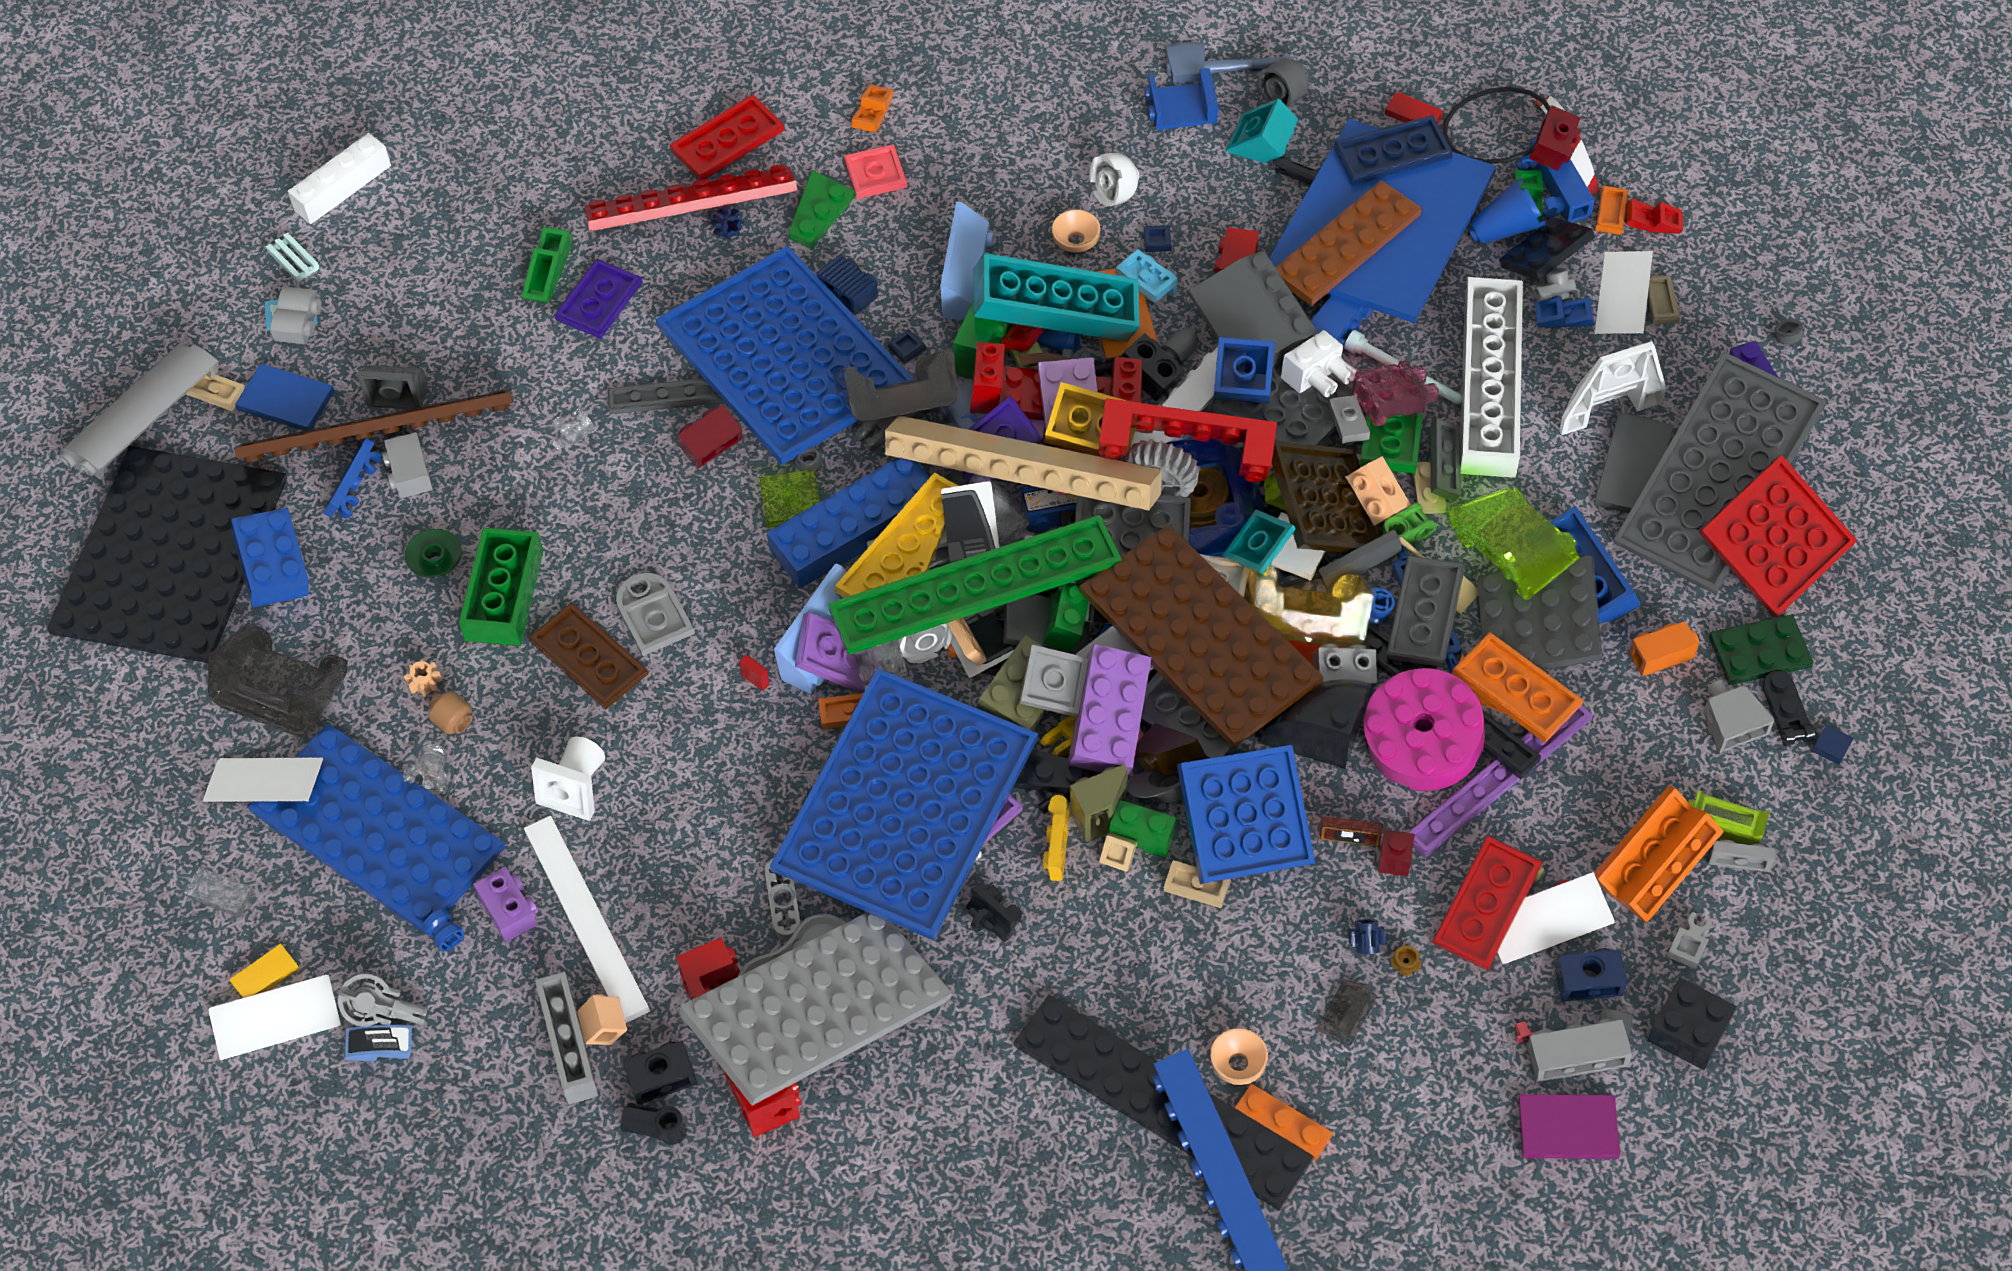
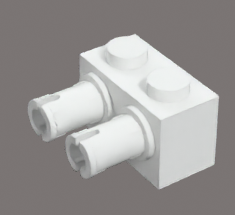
[1281,330,1357,397]

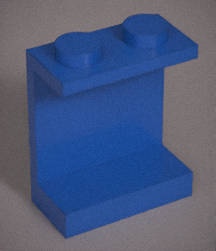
[1144,68,1218,130]

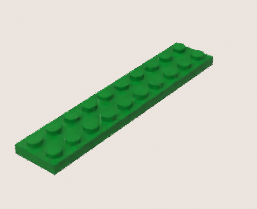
[828,515,1122,655]

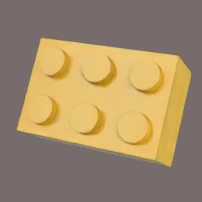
[1045,382,1136,462]

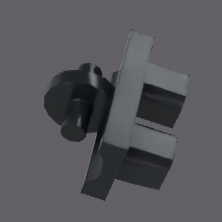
[966,884,1023,942]

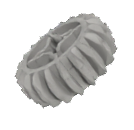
[1124,439,1199,497]

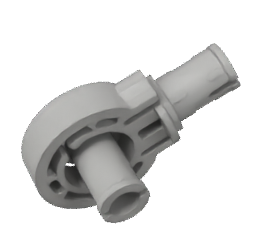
[338,972,428,1027]

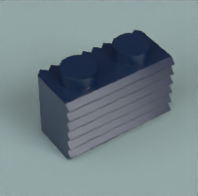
[817,254,878,315]

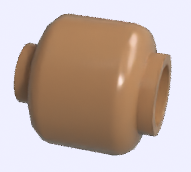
[428,691,473,735]

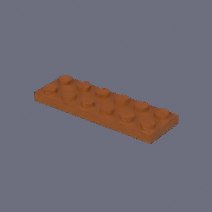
[1275,180,1422,306]

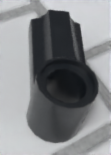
[620,1102,687,1145]

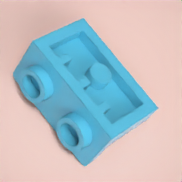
[1116,249,1177,303]

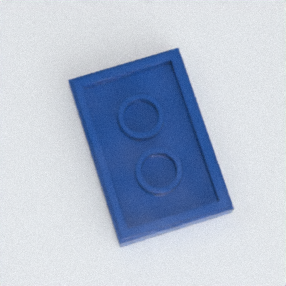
[235,363,335,431]

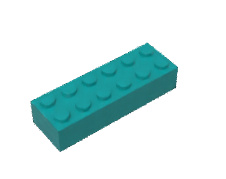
[973,253,1140,342]

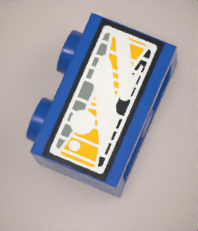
[1020,487,1076,531]

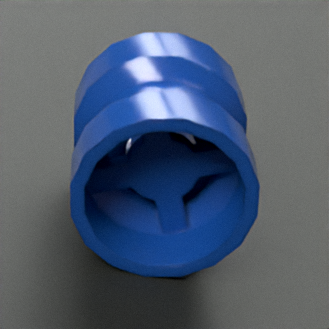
[1360,588,1395,627]
[422,909,465,952]

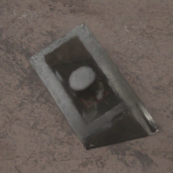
[1317,980,1377,1046]

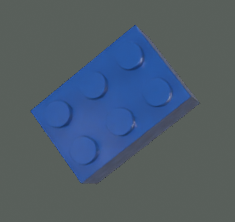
[231,508,309,608]

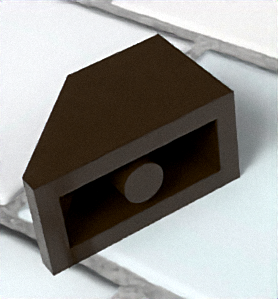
[1135,723,1208,775]

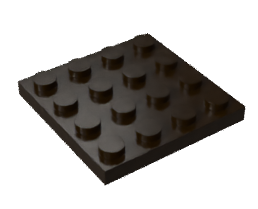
[1272,441,1382,553]

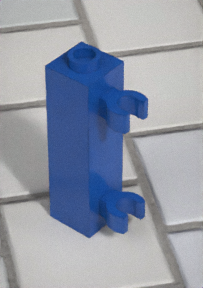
[1515,136,1595,222]

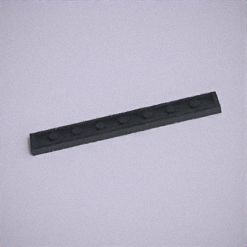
[1346,619,1541,780]

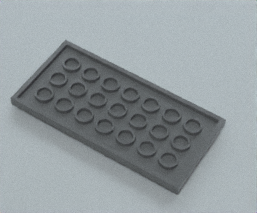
[1614,352,1827,595]

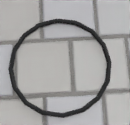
[1443,86,1550,164]

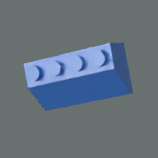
[1527,506,1641,623]

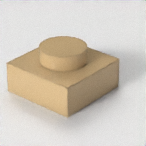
[1099,832,1138,872]

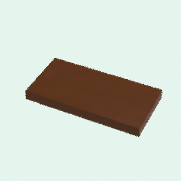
[528,602,649,710]

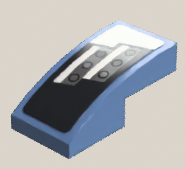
[344,1025,412,1062]

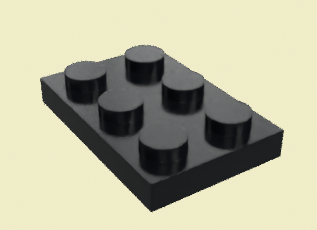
[1499,217,1595,280]

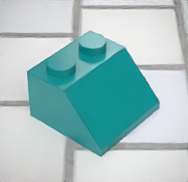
[1225,98,1298,163]

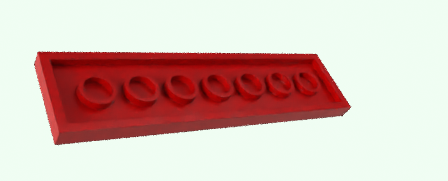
[584,164,797,231]

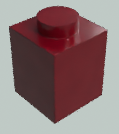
[1378,829,1415,876]

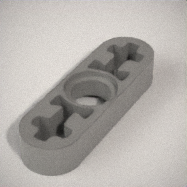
[764,858,801,941]

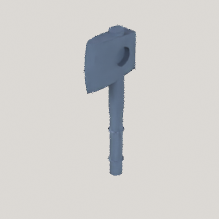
[1164,42,1294,83]

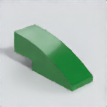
[521,227,573,303]

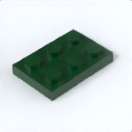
[1709,614,1814,685]

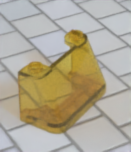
[1249,565,1374,648]

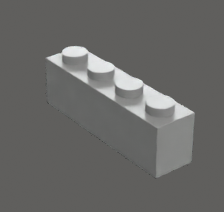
[535,972,599,1105]

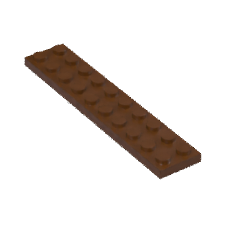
[234,389,514,462]

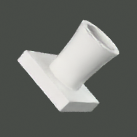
[531,737,605,821]

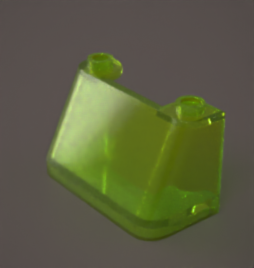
[1445,487,1580,601]

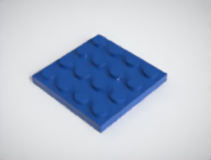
[1177,745,1315,884]

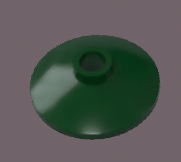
[405,529,462,578]

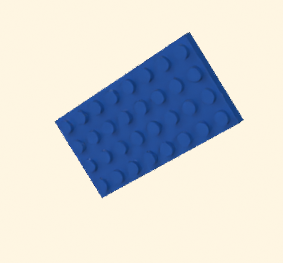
[248,723,506,935]

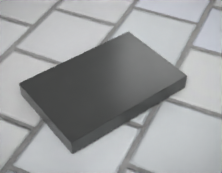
[1004,595,1090,655]

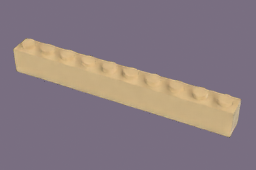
[885,416,1162,510]

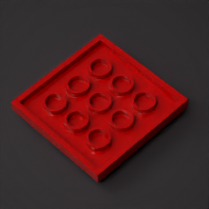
[1698,455,1858,617]

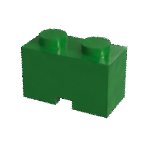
[1043,582,1089,653]
[1109,800,1177,858]

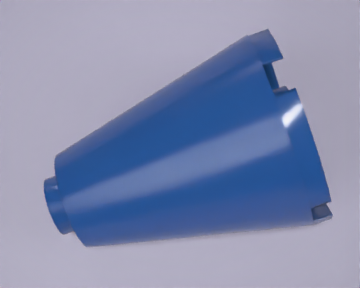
[1468,178,1546,244]

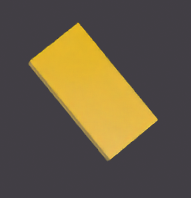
[229,944,299,998]

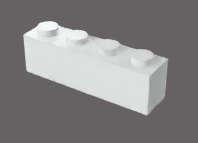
[288,133,391,224]

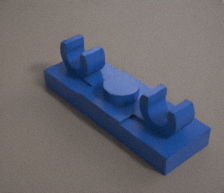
[322,438,383,518]

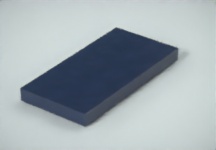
[1334,115,1453,185]

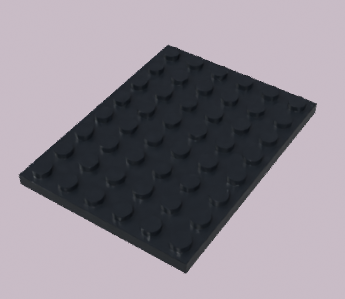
[47,446,287,664]

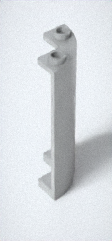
[59,341,219,479]

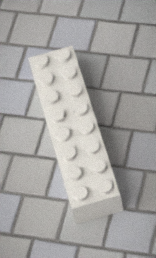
[1460,277,1523,478]

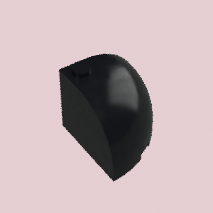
[1260,679,1372,769]

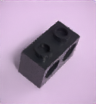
[1121,333,1184,401]

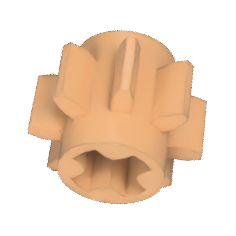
[404,659,442,697]

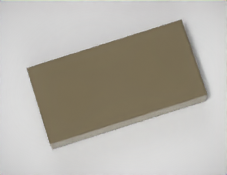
[1647,275,1680,325]

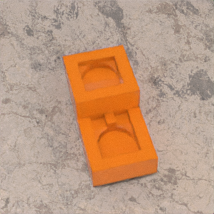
[852,84,894,133]

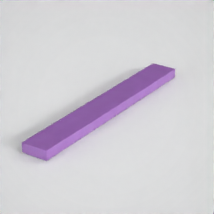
[1407,705,1593,859]

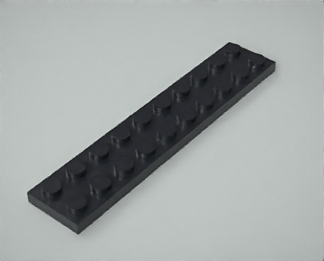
[1014,994,1314,1211]

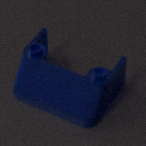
[1166,438,1266,556]

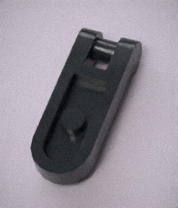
[1763,671,1815,746]

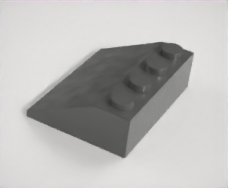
[1188,251,1318,366]

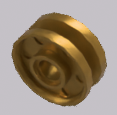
[1188,466,1229,528]

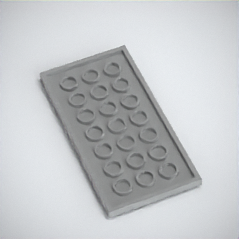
[679,912,952,1105]

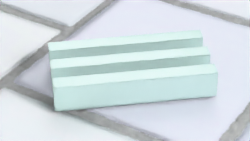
[266,232,320,282]

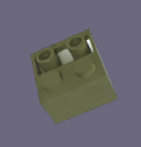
[1070,764,1127,842]

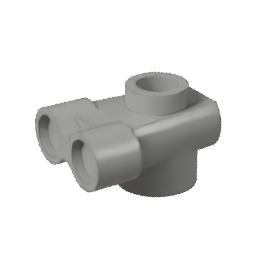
[1528,269,1576,302]

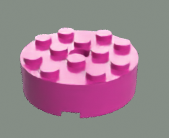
[1364,668,1485,791]

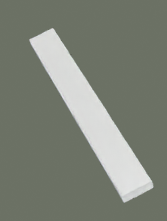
[524,816,650,1023]

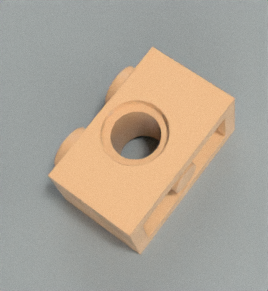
[1346,456,1411,526]

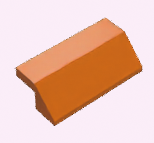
[1594,785,1724,923]

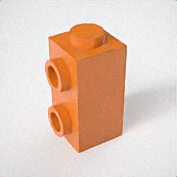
[1629,621,1699,677]

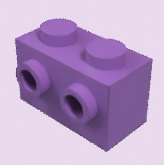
[473,866,538,943]

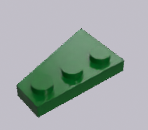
[789,170,855,249]

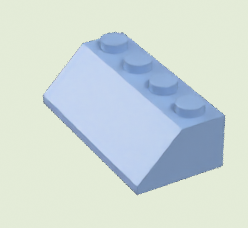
[940,202,994,320]
[774,563,847,694]

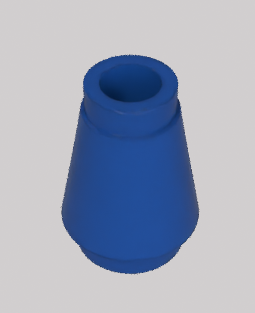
[1038,329,1081,353]

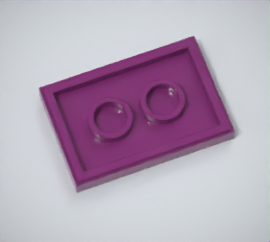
[1518,1094,1620,1159]

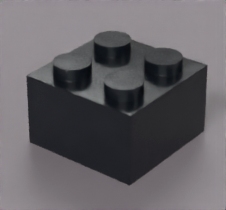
[1647,977,1737,1070]

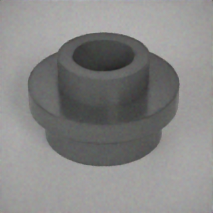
[795,447,823,473]

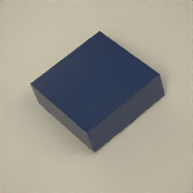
[1143,225,1171,252]
[888,329,926,364]
[1812,724,1854,765]

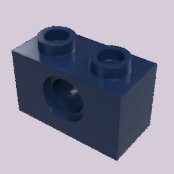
[1555,948,1628,1002]

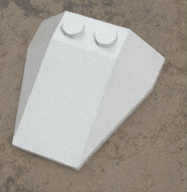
[1559,341,1666,435]

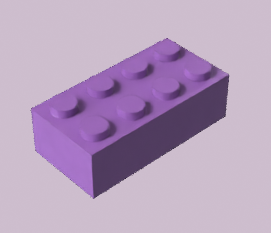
[1067,644,1152,775]

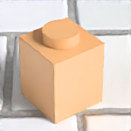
[577,994,627,1045]

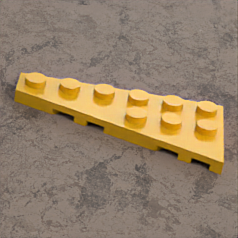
[835,472,958,598]

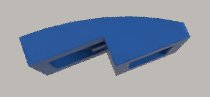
[1534,296,1595,328]

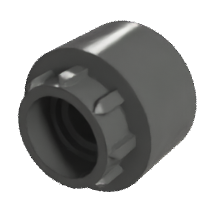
[1258,58,1310,107]

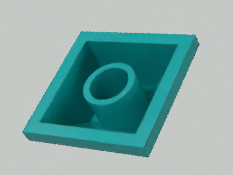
[1223,510,1296,574]

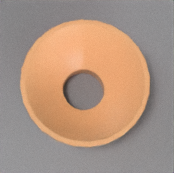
[1052,210,1100,253]
[1210,1028,1268,1085]

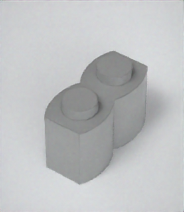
[270,287,321,344]

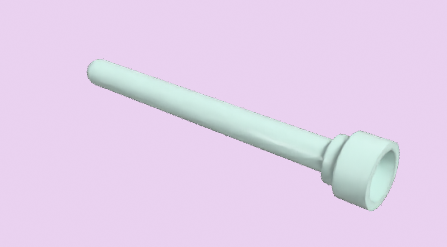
[1344,330,1462,404]

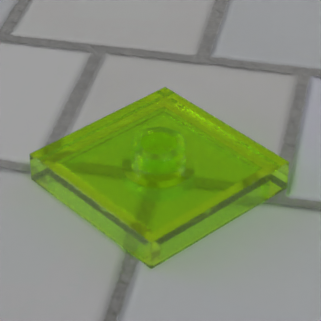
[759,469,820,528]

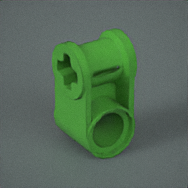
[1382,503,1437,544]

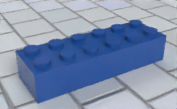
[766,458,930,589]

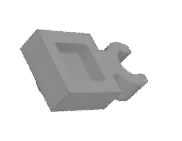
[1667,912,1712,970]

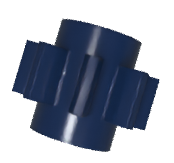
[709,205,744,240]
[1348,919,1387,954]

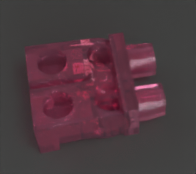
[1352,360,1439,427]

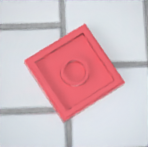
[844,144,907,199]

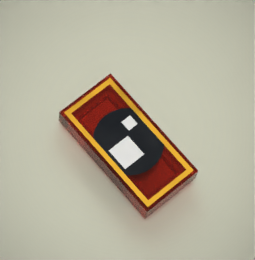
[1320,816,1383,847]

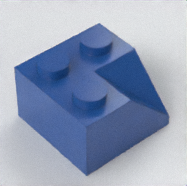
[1214,337,1275,403]

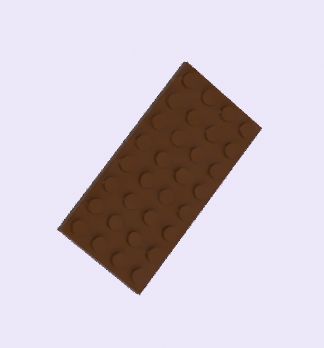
[1080,524,1323,748]

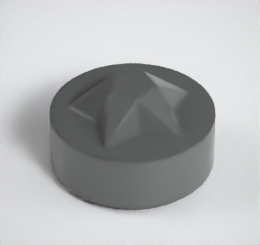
[1775,319,1804,344]

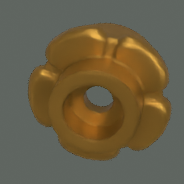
[1391,945,1422,975]

